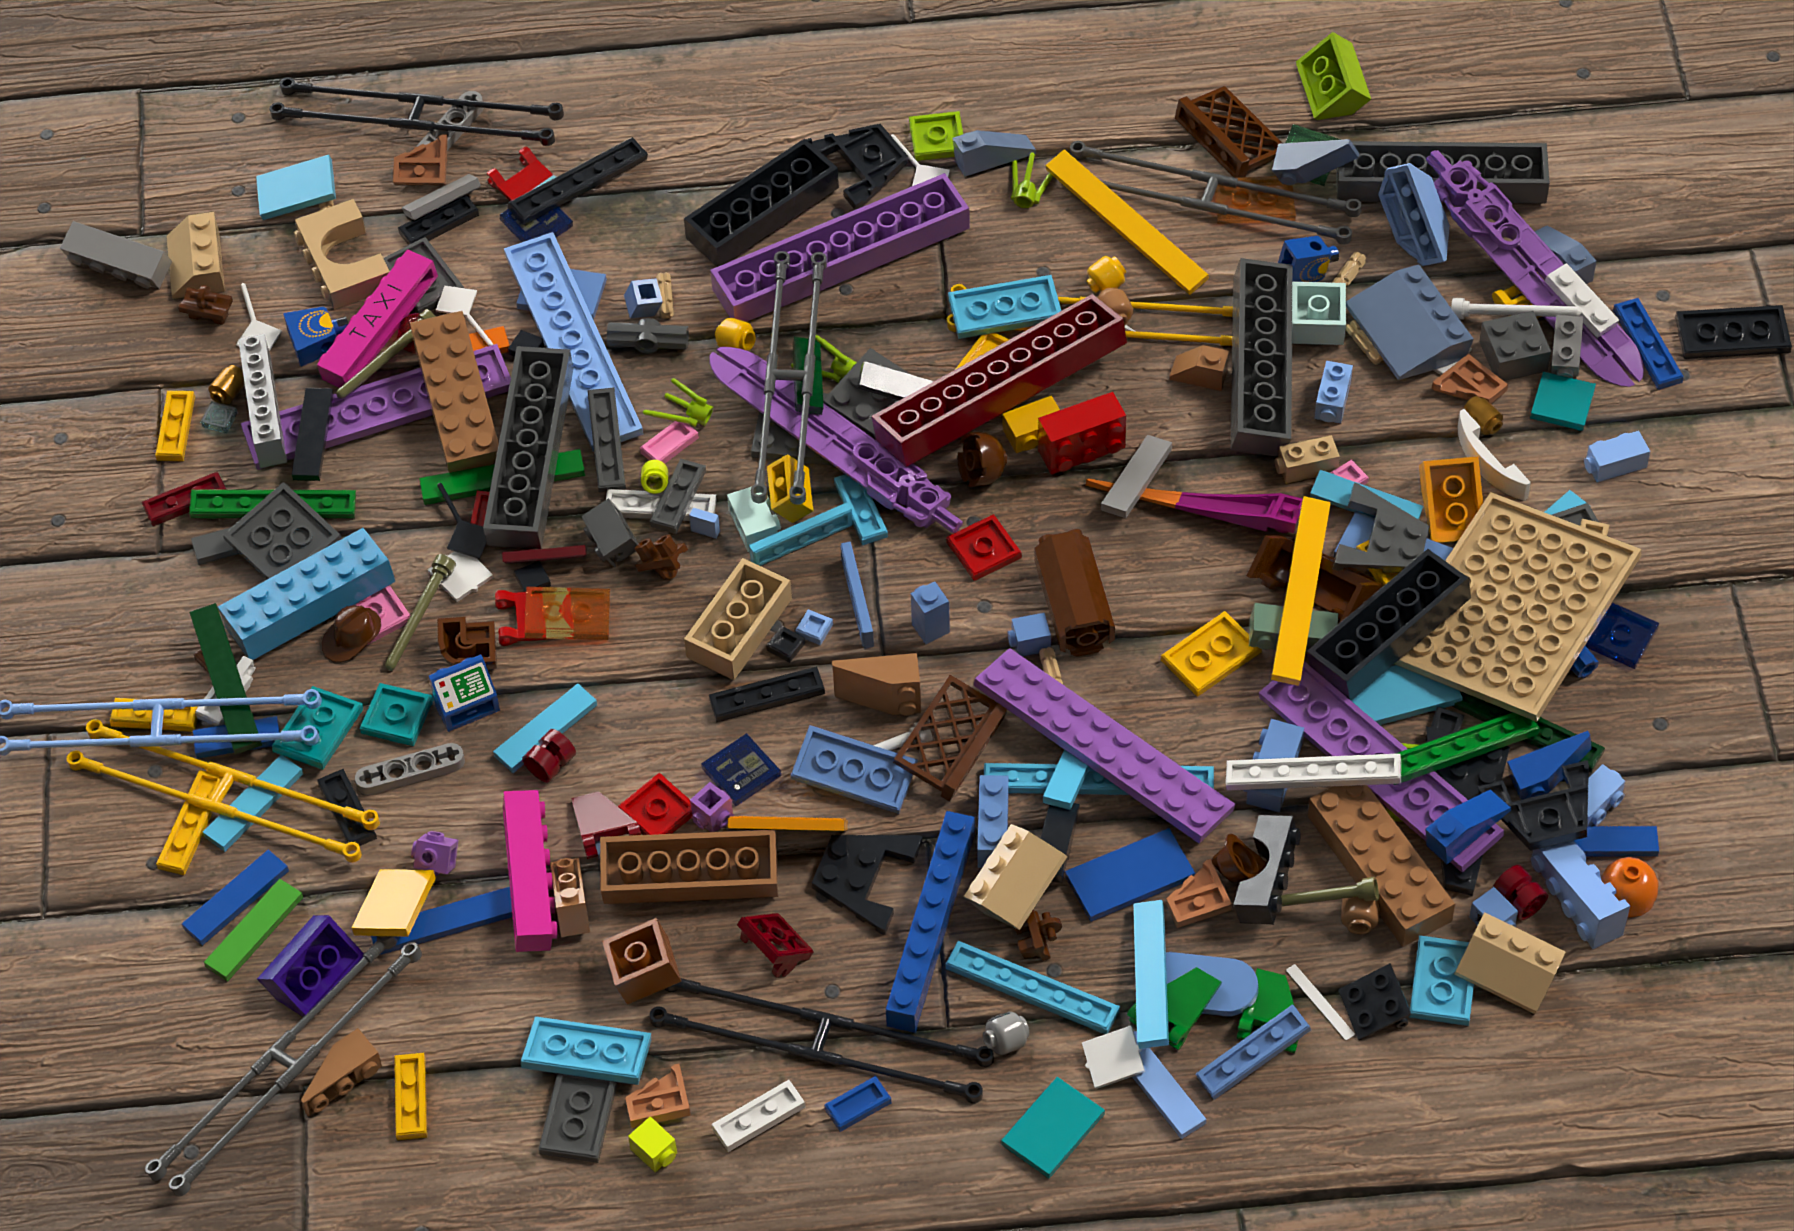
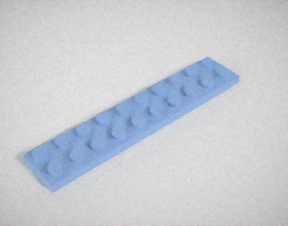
[504,232,643,452]

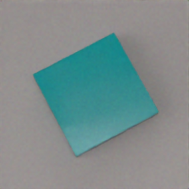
[1530,372,1596,431]
[360,683,433,746]

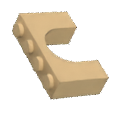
[294,199,390,310]

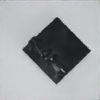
[1338,963,1412,1041]

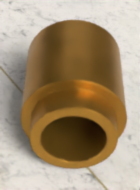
[208,365,245,405]
[1463,396,1503,435]

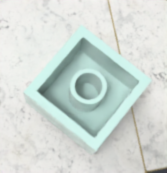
[1292,282,1346,345]

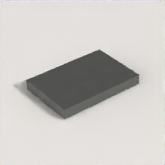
[383,237,464,315]
[539,1073,618,1163]

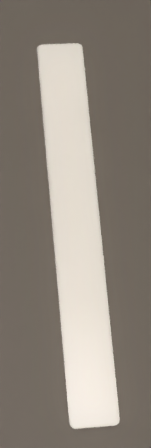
[1286,964,1355,1040]

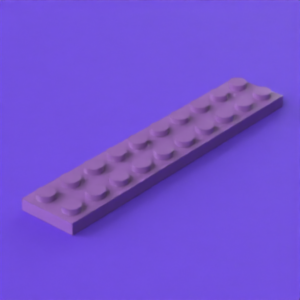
[241,344,511,470]
[973,648,1235,843]
[1259,661,1504,872]

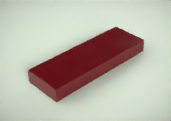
[142,471,227,527]
[502,545,587,564]

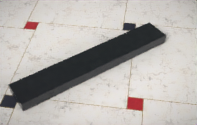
[508,137,648,225]

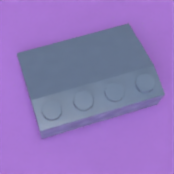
[1346,264,1473,380]

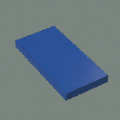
[1065,828,1195,922]

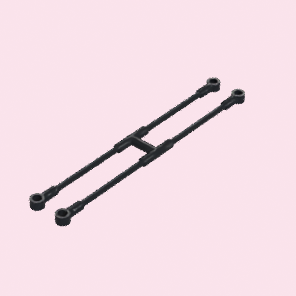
[269,77,564,146]
[650,978,994,1103]

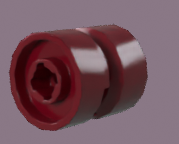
[522,729,576,783]
[1493,865,1549,920]

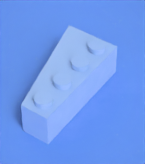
[1531,840,1630,949]

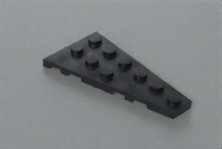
[1425,726,1510,896]

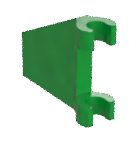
[1127,967,1222,1051]
[1237,968,1299,1053]

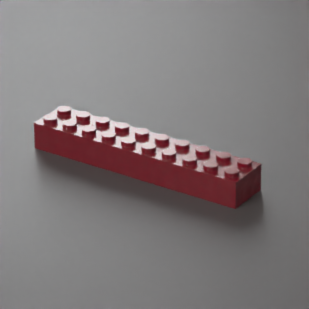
[871,294,1127,467]

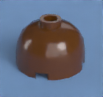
[957,432,1007,487]

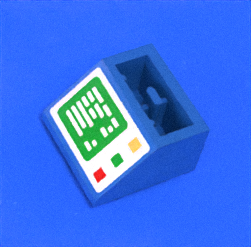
[429,655,500,732]

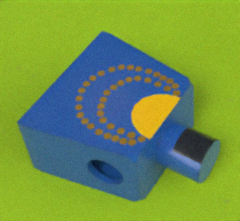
[1278,236,1339,282]
[283,307,349,367]

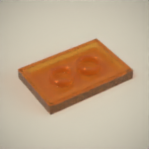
[1214,176,1296,224]
[525,587,610,640]

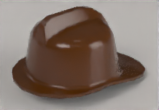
[321,605,381,662]
[1212,834,1267,883]

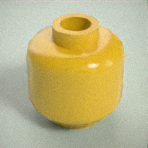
[1086,256,1127,293]
[715,318,756,351]

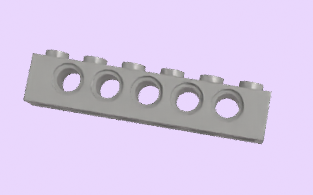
[238,334,287,468]

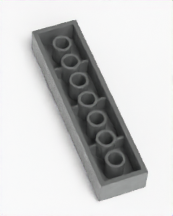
[1336,141,1550,204]
[1231,258,1293,457]
[483,346,574,549]

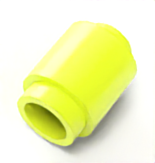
[641,460,668,494]

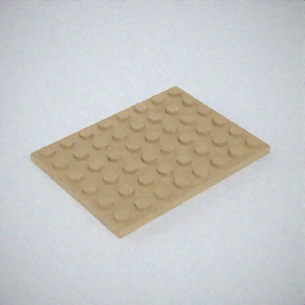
[1395,492,1641,722]

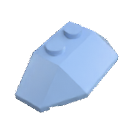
[1379,163,1450,266]

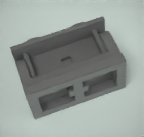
[582,498,638,568]

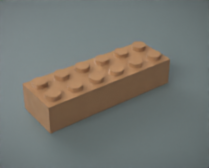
[410,311,499,473]
[1308,785,1455,947]
[600,830,778,904]

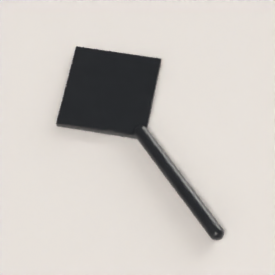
[437,483,487,559]

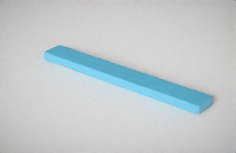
[984,763,1214,795]

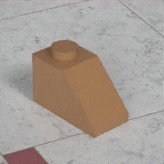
[1169,345,1229,391]

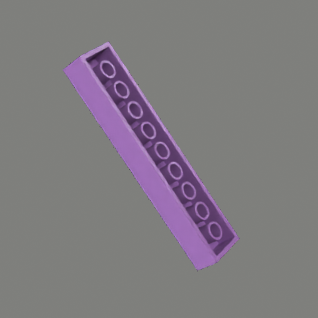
[710,173,970,322]

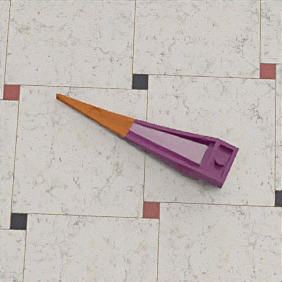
[1085,479,1302,533]

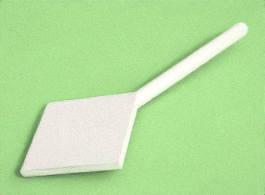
[891,134,950,186]
[236,283,282,351]
[436,286,494,346]

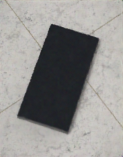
[1675,305,1792,359]

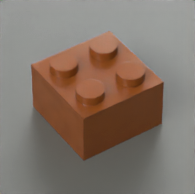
[602,918,682,1005]

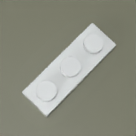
[1545,263,1619,338]
[712,1080,805,1152]

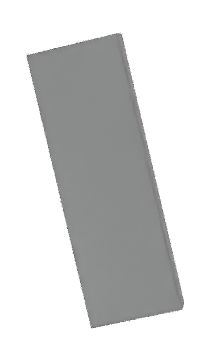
[402,174,481,220]

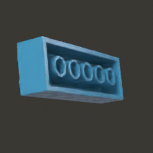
[218,528,396,660]

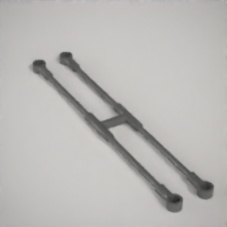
[1061,141,1361,245]
[751,251,827,505]
[145,936,422,1196]

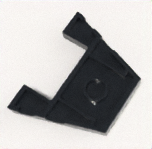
[806,123,908,210]
[1478,760,1589,851]
[812,835,923,935]

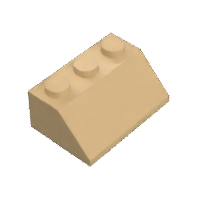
[167,212,225,299]
[963,824,1067,930]
[1454,912,1566,1014]

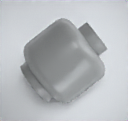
[983,1012,1030,1055]

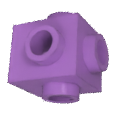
[690,782,734,832]
[411,831,458,875]

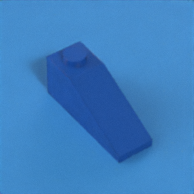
[1507,731,1591,800]
[1425,790,1511,864]

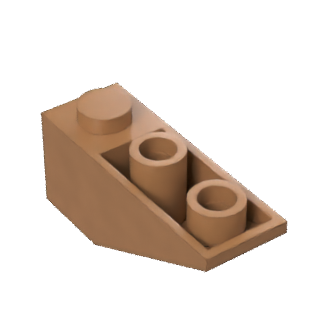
[550,858,590,937]
[301,1028,382,1117]

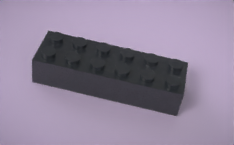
[684,138,839,267]
[1307,549,1471,701]

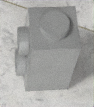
[1551,315,1583,378]

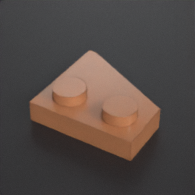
[393,135,448,186]
[1432,354,1508,404]
[1166,859,1232,928]
[625,1063,691,1128]

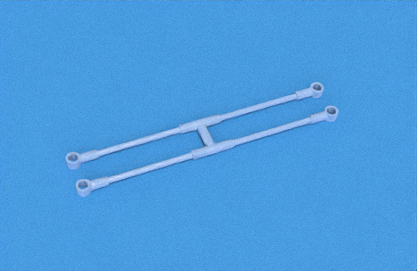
[0,689,322,756]

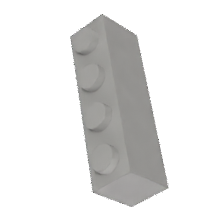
[60,221,172,289]

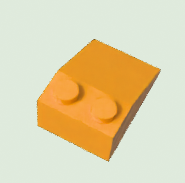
[1419,456,1483,543]

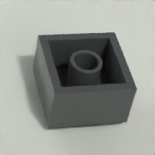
[1479,311,1551,381]

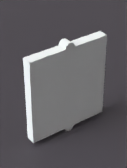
[427,551,493,602]
[1082,1026,1145,1089]

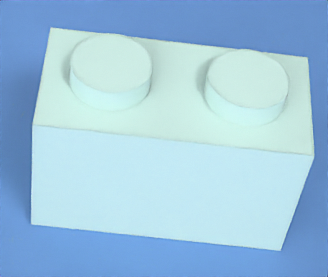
[727,487,781,552]

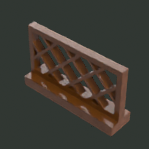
[1175,86,1283,181]
[893,675,1008,802]

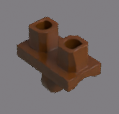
[178,285,233,325]
[635,534,688,580]
[1014,909,1062,961]

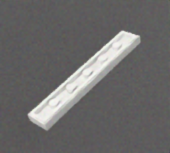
[1226,754,1401,790]

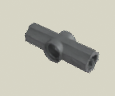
[607,318,689,354]

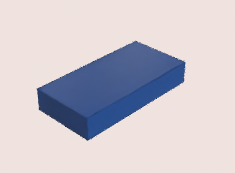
[824,1076,892,1132]

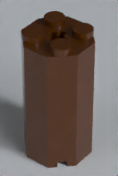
[1034,529,1115,657]

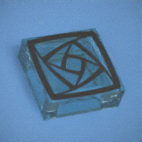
[201,401,237,434]

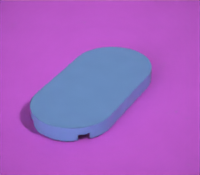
[1166,952,1259,1016]

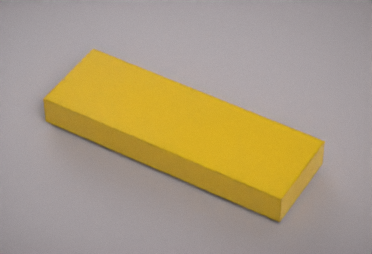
[155,391,195,461]
[110,698,198,732]
[394,1053,427,1140]

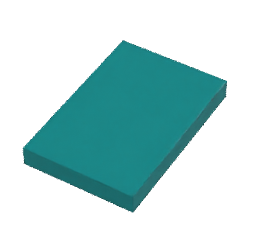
[272,686,363,770]
[1001,1077,1105,1179]

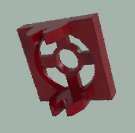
[737,913,814,978]

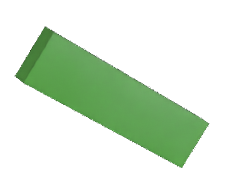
[204,879,303,982]

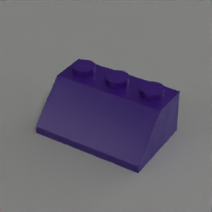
[257,915,364,1017]

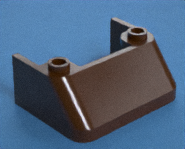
[1246,536,1382,624]

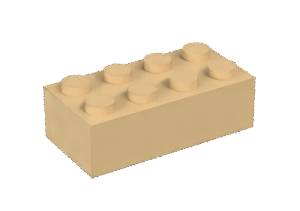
[684,558,792,680]

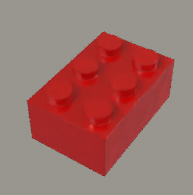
[1038,392,1127,474]

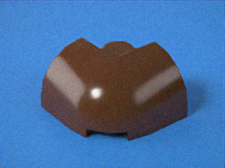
[437,617,497,669]

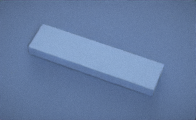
[1132,1031,1206,1139]

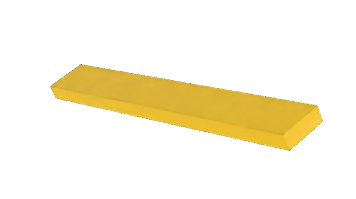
[1045,150,1209,295]
[1271,496,1331,686]

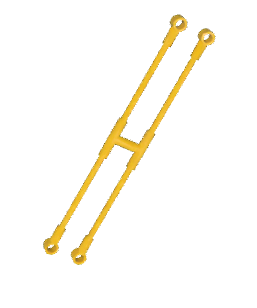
[947,284,1233,346]
[67,719,380,863]

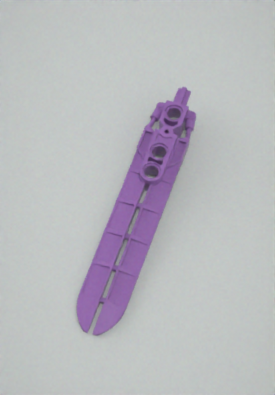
[1426,150,1644,387]
[709,347,963,533]

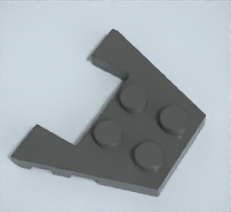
[1332,482,1429,573]

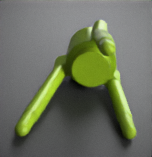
[1011,152,1053,208]
[791,335,857,383]
[643,378,713,427]

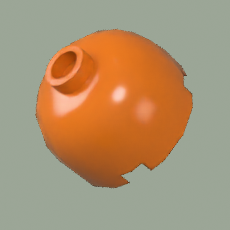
[1601,857,1659,918]

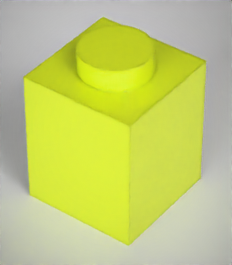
[628,1117,677,1172]

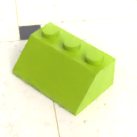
[1296,32,1371,120]

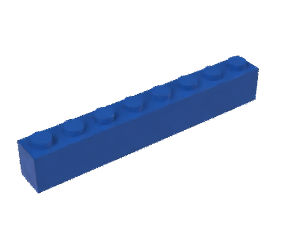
[886,811,975,1033]

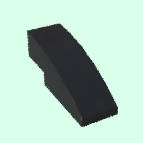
[1040,803,1080,883]

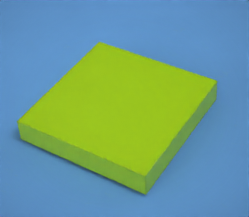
[909,111,963,161]

